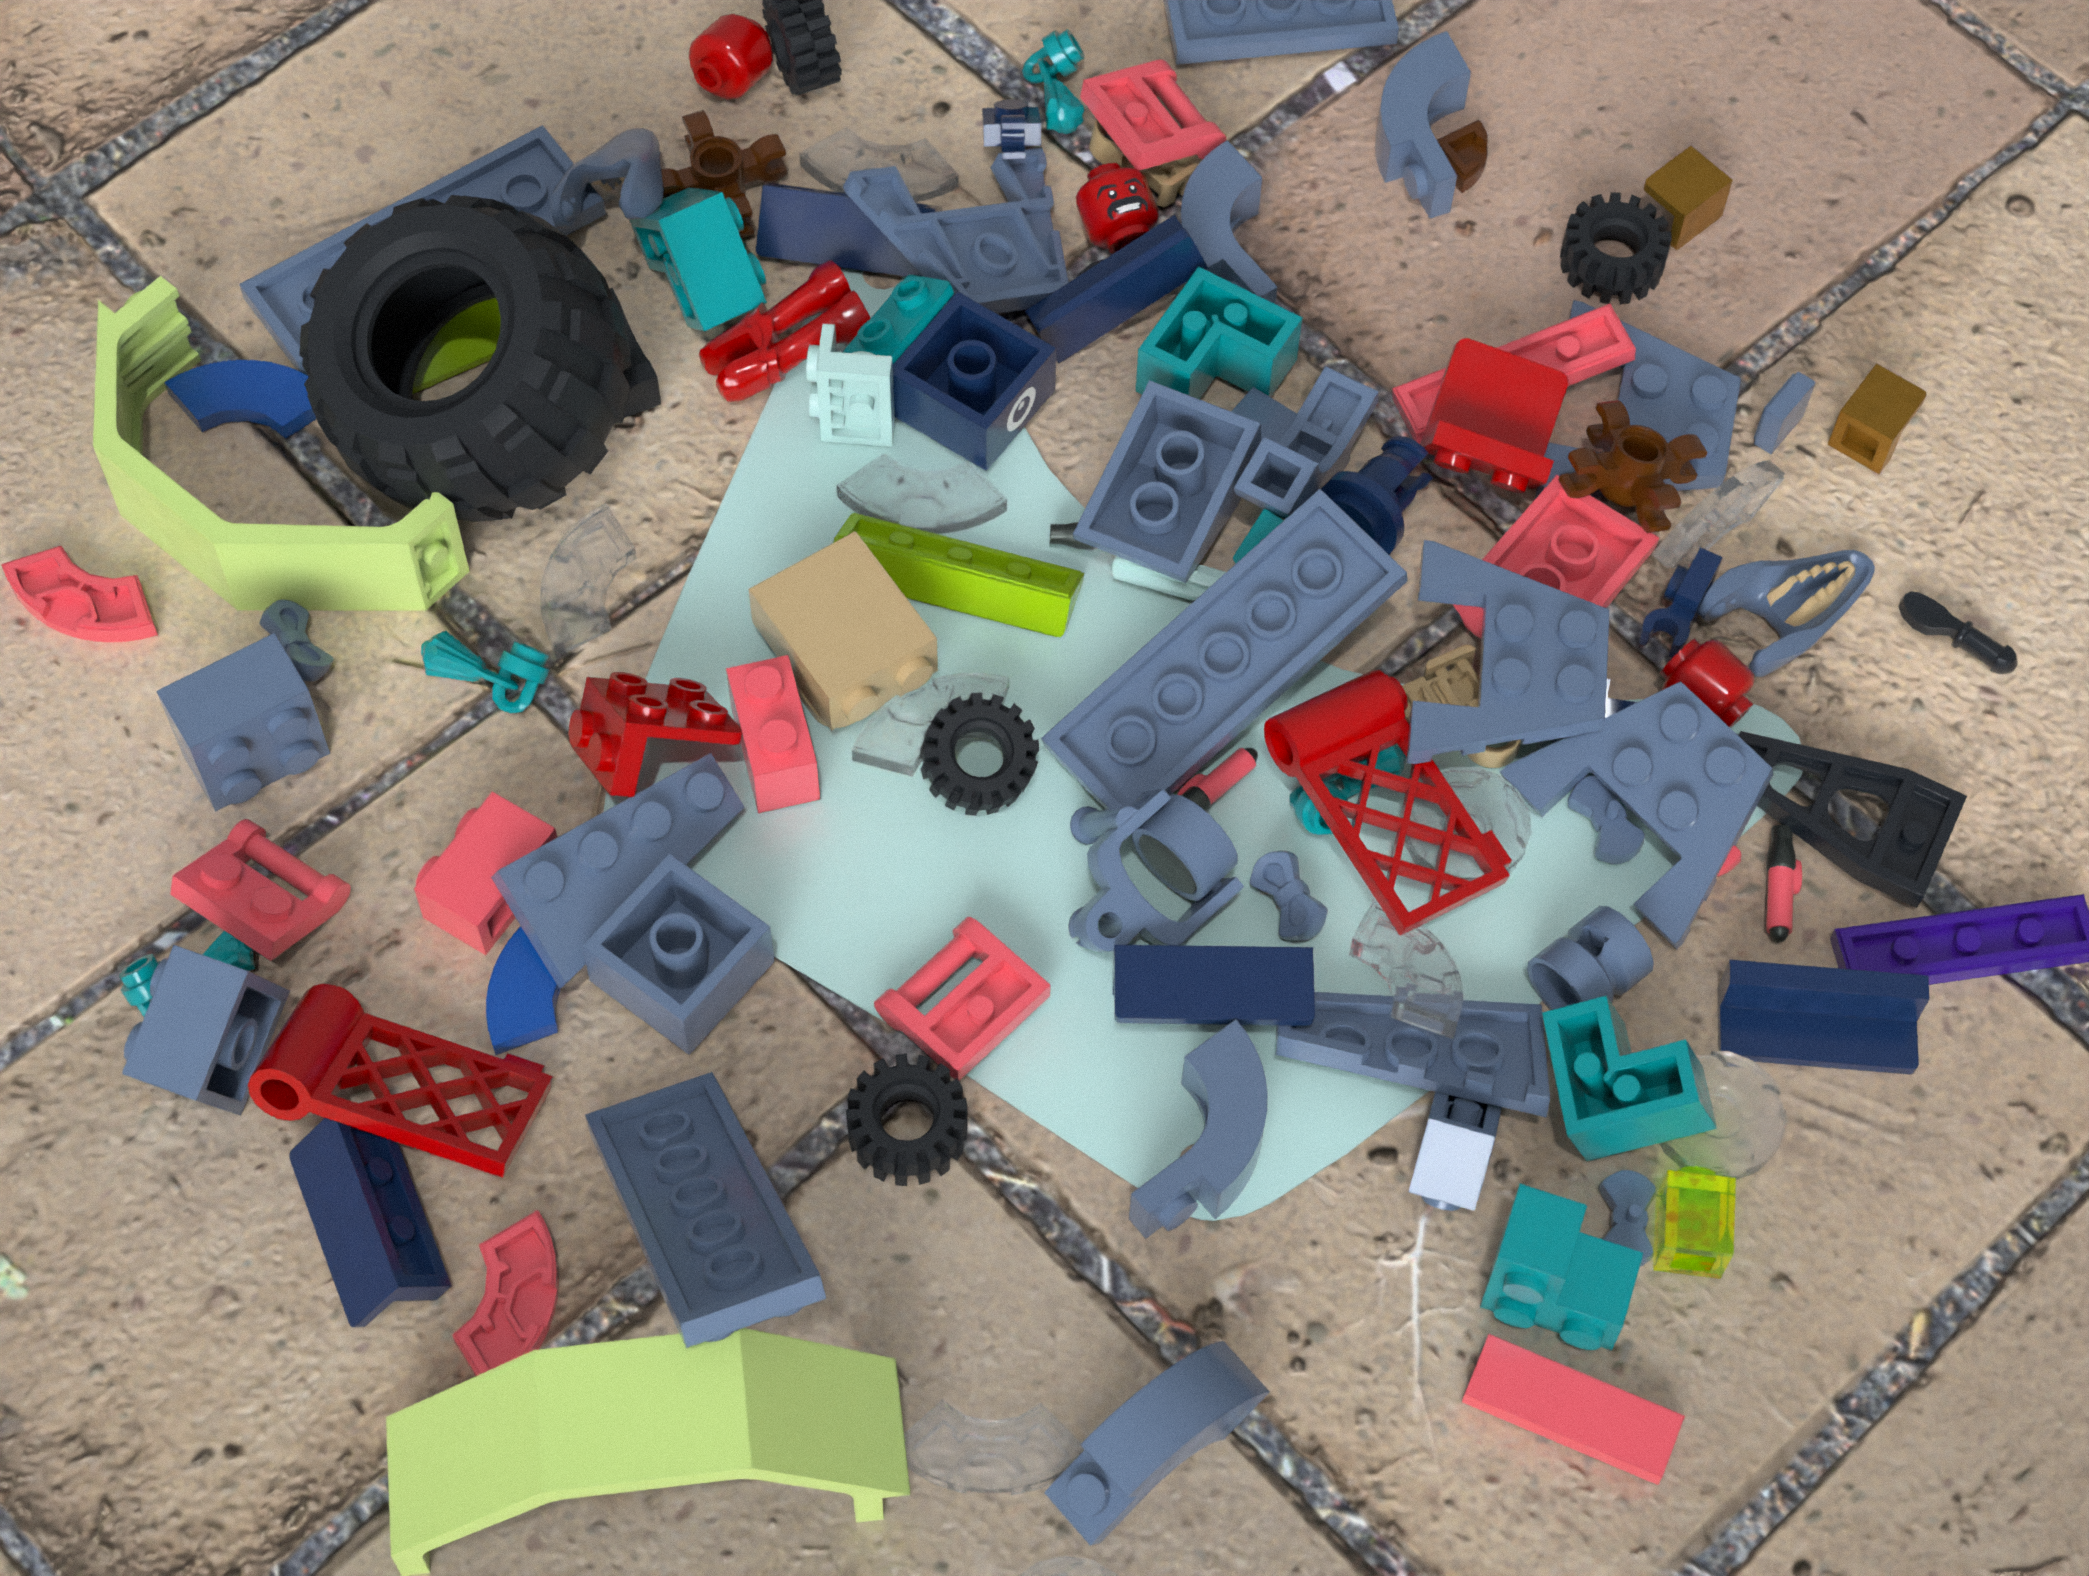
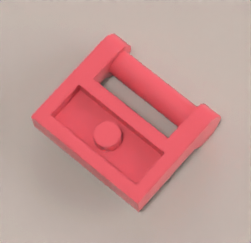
[1080,59,1226,171]
[170,819,351,961]
[874,917,1051,1081]

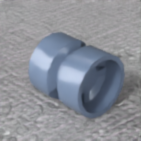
[1527,905,1654,1010]

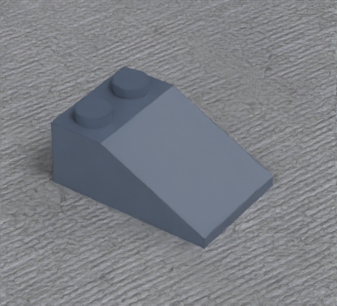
[1073,380,1262,583]

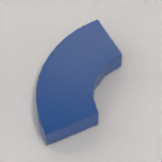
[164,360,316,438]
[486,926,561,1055]

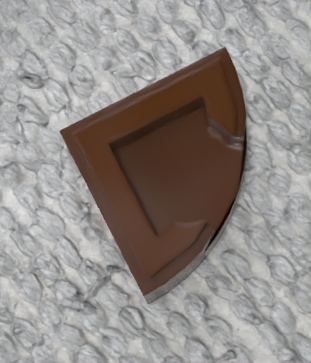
[1437,120,1488,193]

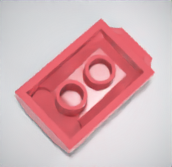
[1452,475,1659,639]

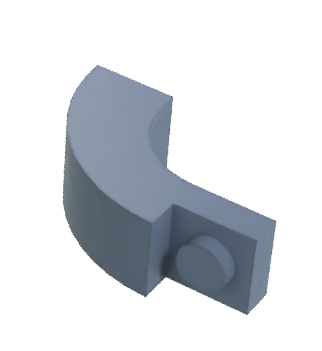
[1375,31,1471,219]
[1180,140,1278,304]
[1234,366,1379,519]
[1129,1019,1267,1239]
[1044,1341,1270,1545]

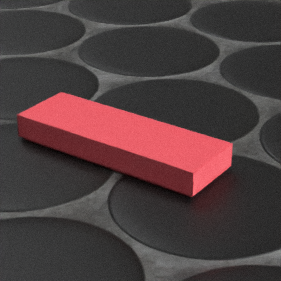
[1462,1334,1685,1485]

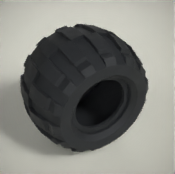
[299,195,631,522]

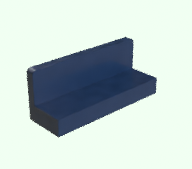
[756,183,943,276]
[1025,214,1208,364]
[1112,945,1315,1026]
[1717,960,1930,1075]
[289,1118,452,1327]

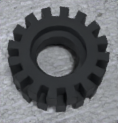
[762,0,842,96]
[1560,192,1672,305]
[919,692,1039,816]
[846,1054,968,1186]

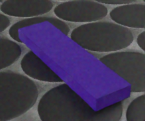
[1830,894,2089,985]

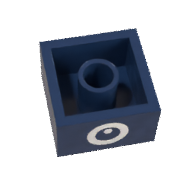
[893,292,1056,471]

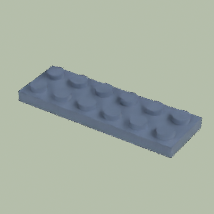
[239,125,606,375]
[1041,489,1408,810]
[585,1072,826,1348]

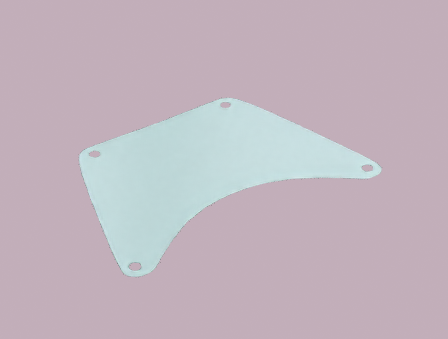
[604,267,1803,1221]

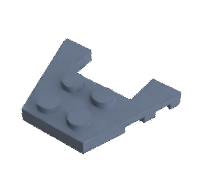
[843,148,1069,314]
[1535,300,1741,499]
[1407,540,1609,764]
[1500,681,1774,950]

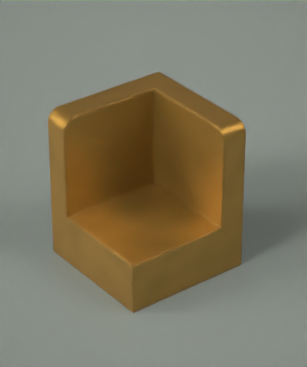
[1643,146,1733,250]
[1828,363,1927,474]

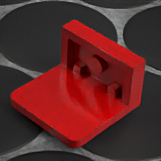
[1420,338,1568,494]
[569,672,742,797]

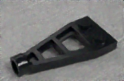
[1735,731,1967,908]

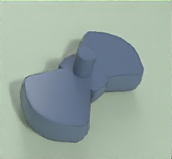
[259,600,334,682]
[1567,775,1645,864]
[1250,850,1328,941]
[1599,1170,1656,1267]

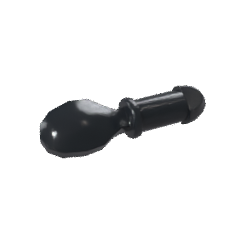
[1898,591,2018,674]

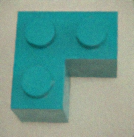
[629,187,767,331]
[1135,267,1303,399]
[1542,995,1717,1161]
[1480,1184,1643,1351]

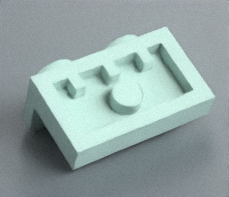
[806,324,895,447]

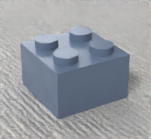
[156,633,330,812]
[582,853,775,1055]
[122,945,290,1116]

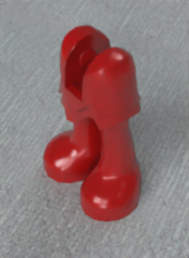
[699,260,871,402]

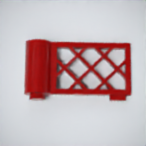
[1264,670,1512,936]
[248,983,553,1178]

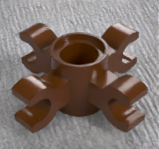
[661,110,788,238]
[1558,400,1708,533]

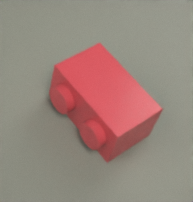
[726,655,820,813]
[414,791,557,955]

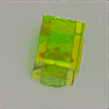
[1653,1166,1736,1279]

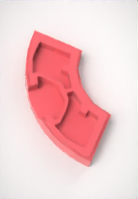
[1,545,158,643]
[452,1210,559,1376]

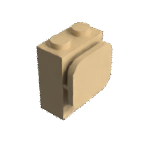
[748,531,938,731]

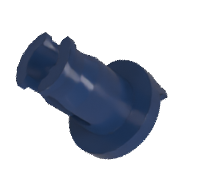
[1320,436,1433,555]

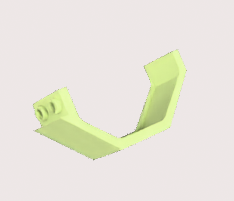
[93,276,470,611]
[386,1328,911,1576]

